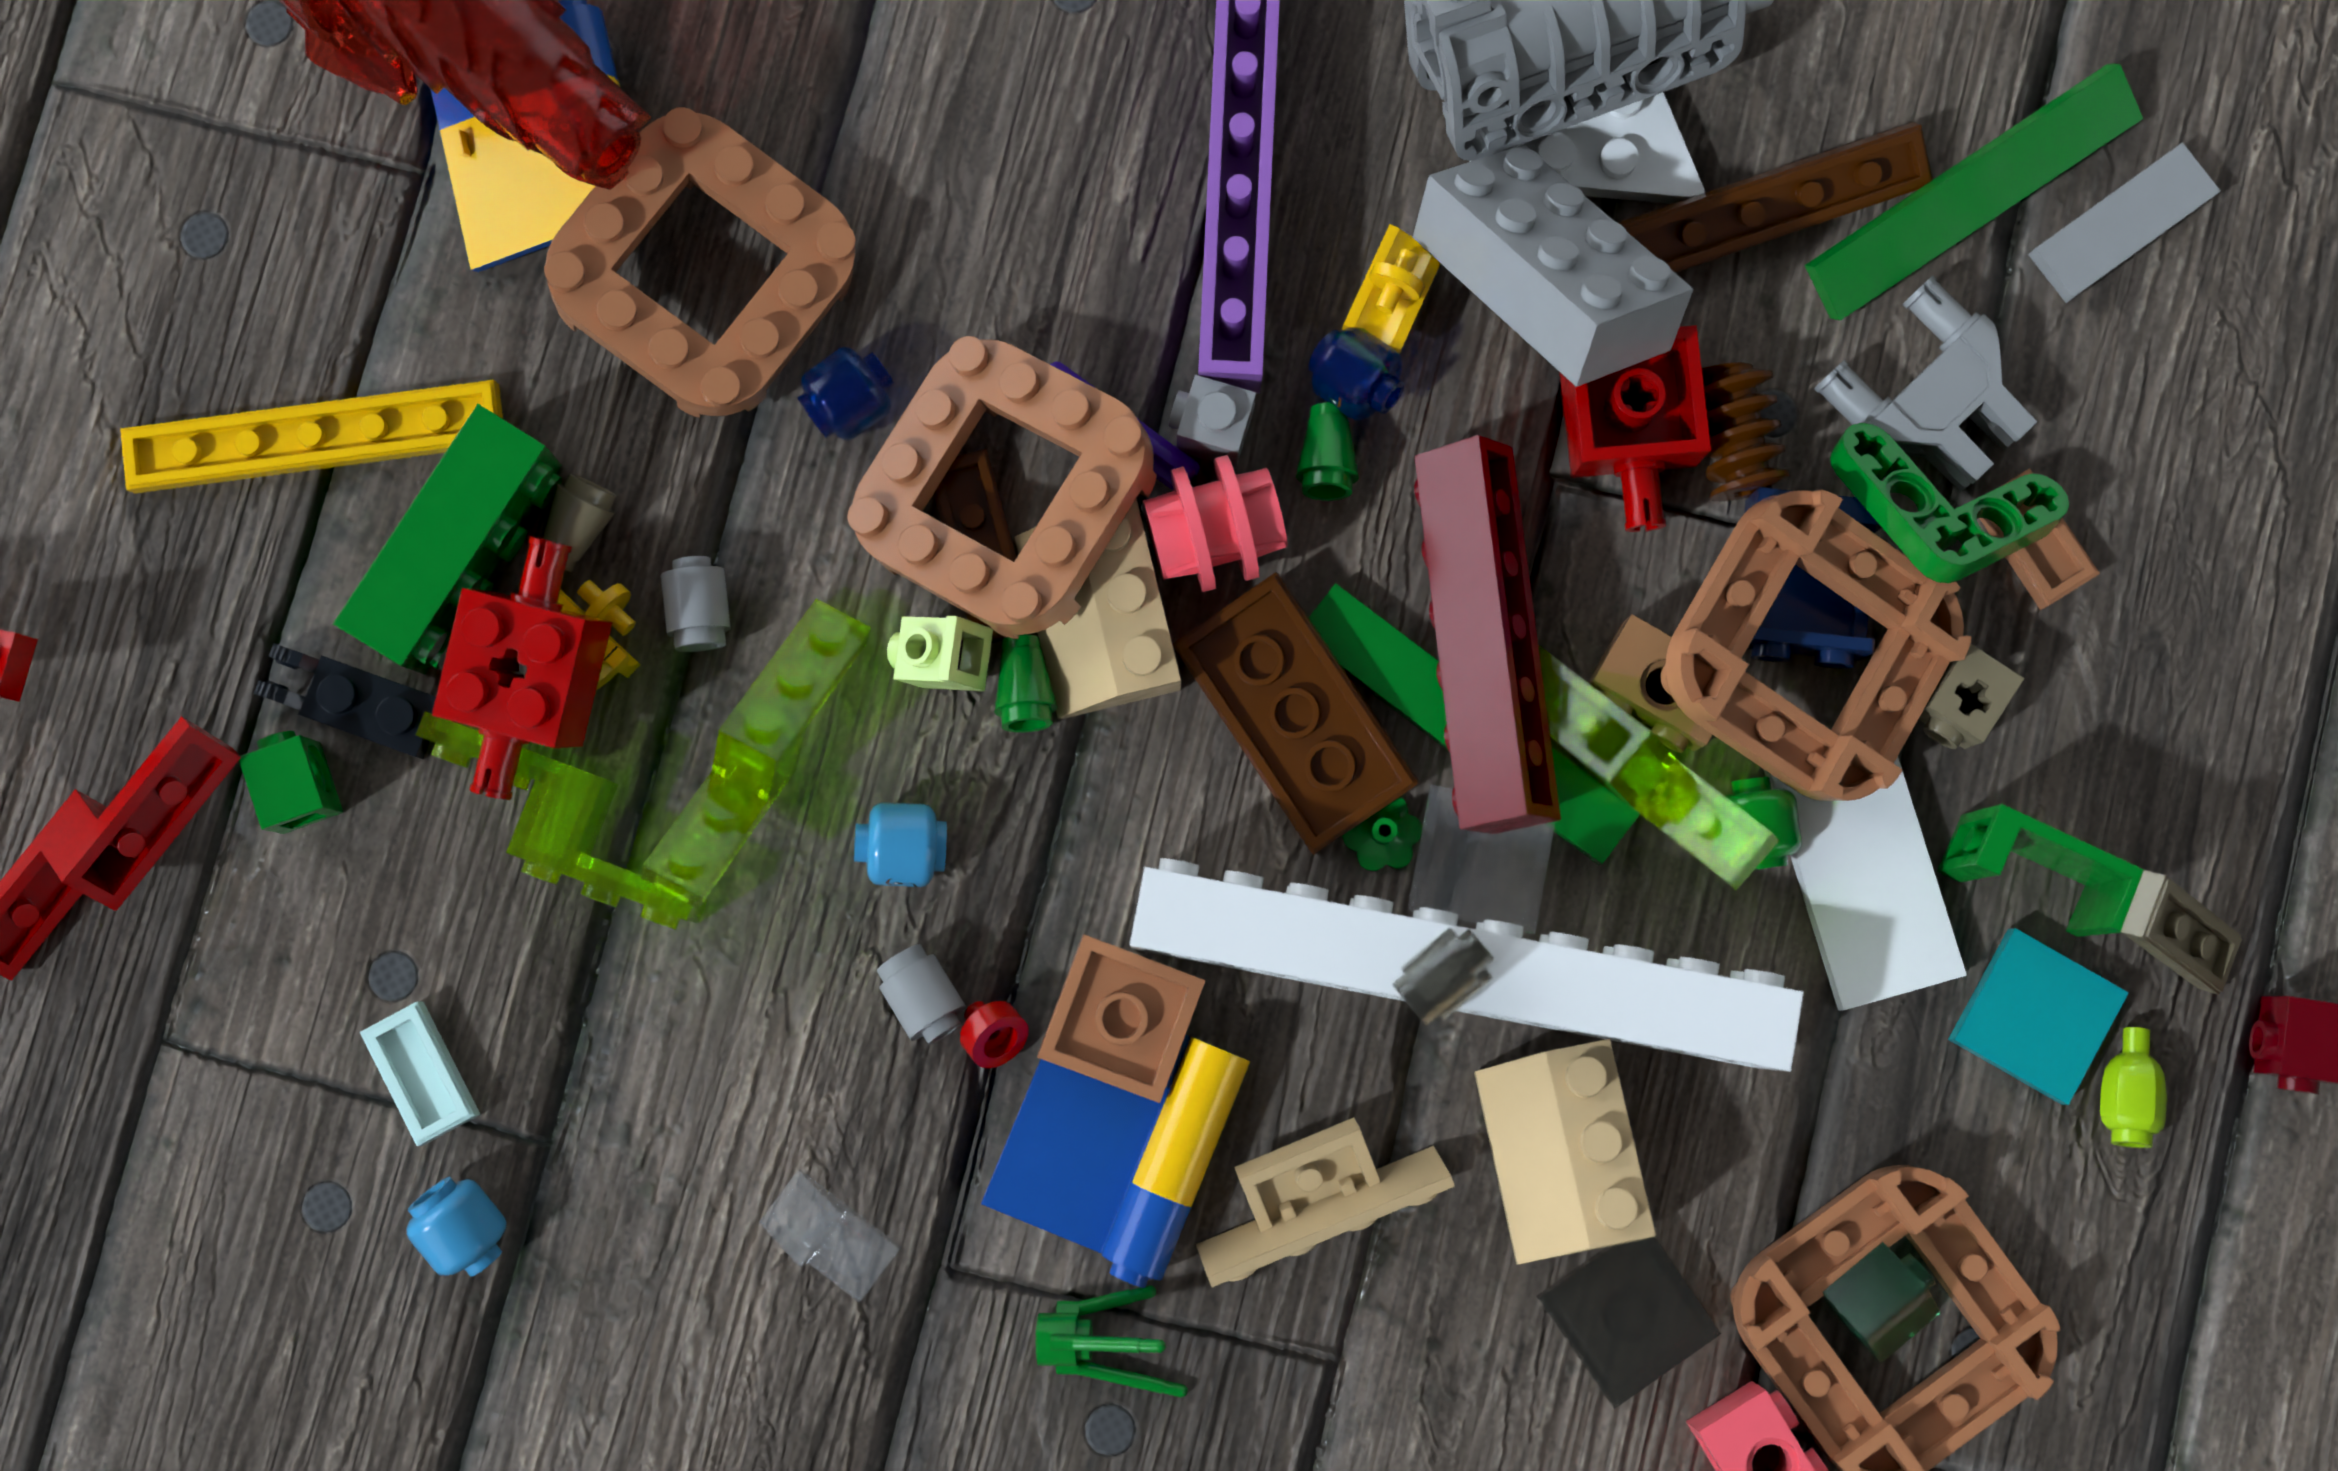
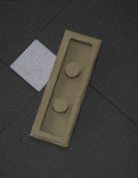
[2121,870,2242,995]

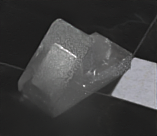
[759,1169,902,1303]

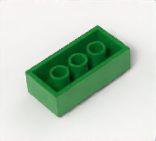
[333,404,562,675]

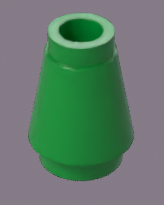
[1296,402,1359,501]
[994,635,1058,733]

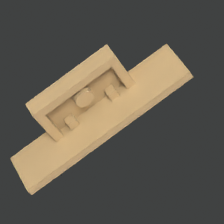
[1196,1118,1455,1287]

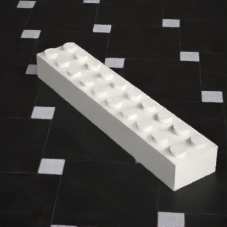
[1130,858,1803,1071]

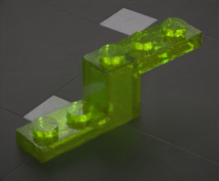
[641,598,871,909]
[1538,645,1779,891]
[416,711,708,930]

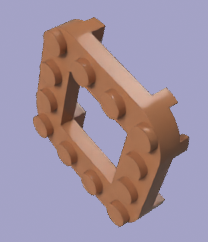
[544,107,855,418]
[847,336,1157,639]
[1661,490,1972,801]
[1730,1165,2061,1471]

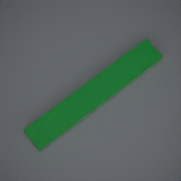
[1804,64,2143,321]
[1309,583,1640,866]

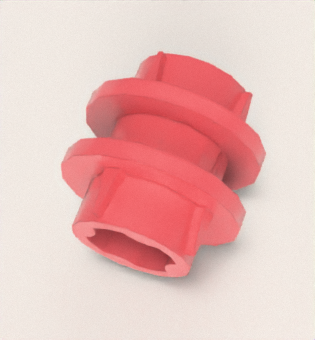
[1142,455,1288,592]

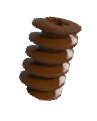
[1702,362,1790,502]

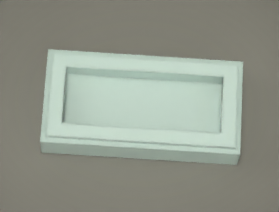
[360,1001,481,1146]

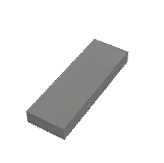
[2028,142,2221,303]

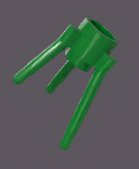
[1036,1285,1188,1397]

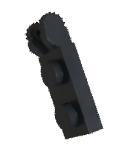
[254,643,439,759]

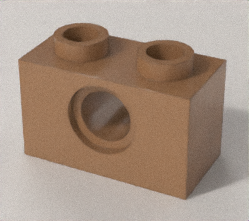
[1584,614,1712,753]

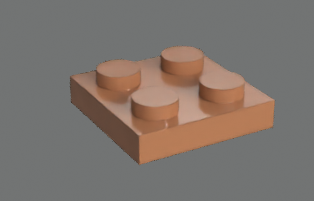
[1037,934,1206,1103]

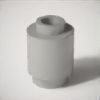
[661,556,731,652]
[877,944,966,1045]

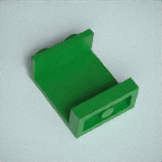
[1936,804,2144,937]

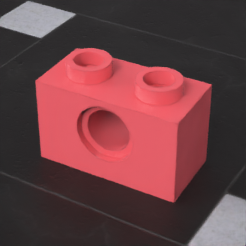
[1686,1381,1829,1471]

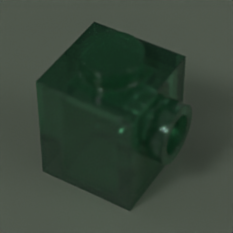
[1822,1242,1941,1363]

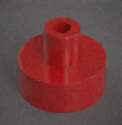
[960,1001,1029,1068]

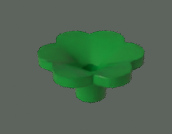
[1342,797,1423,872]

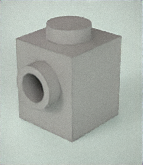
[1168,375,1256,469]

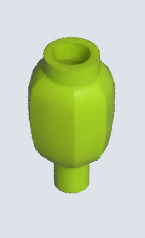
[2100,1027,2167,1148]

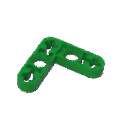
[1830,423,2070,584]

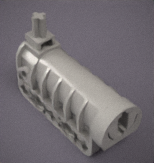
[1404,0,1774,161]

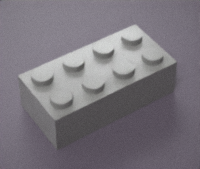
[1412,144,1693,387]

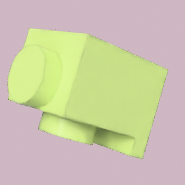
[887,616,993,691]

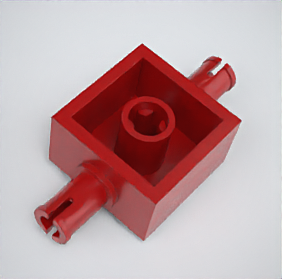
[1560,325,1711,532]
[432,536,613,800]

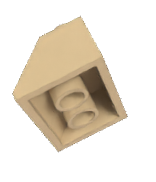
[1015,499,1181,720]
[1474,1039,1656,1265]

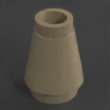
[542,473,617,572]

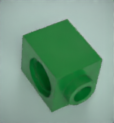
[239,731,344,834]

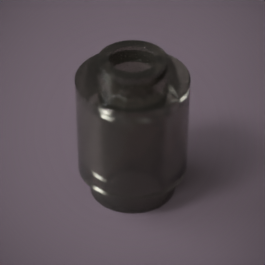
[1392,927,1495,1026]

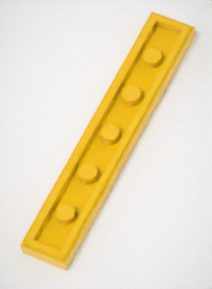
[120,380,503,494]

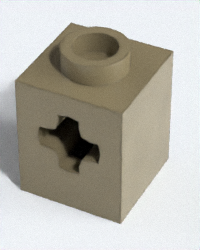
[1918,643,2025,749]

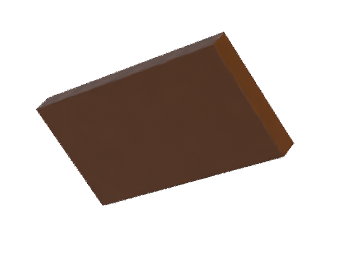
[1172,572,1420,855]

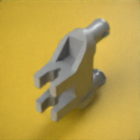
[1814,275,2037,491]

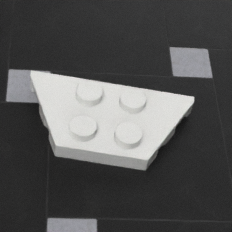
[1470,92,1705,204]

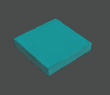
[1948,928,2129,1105]

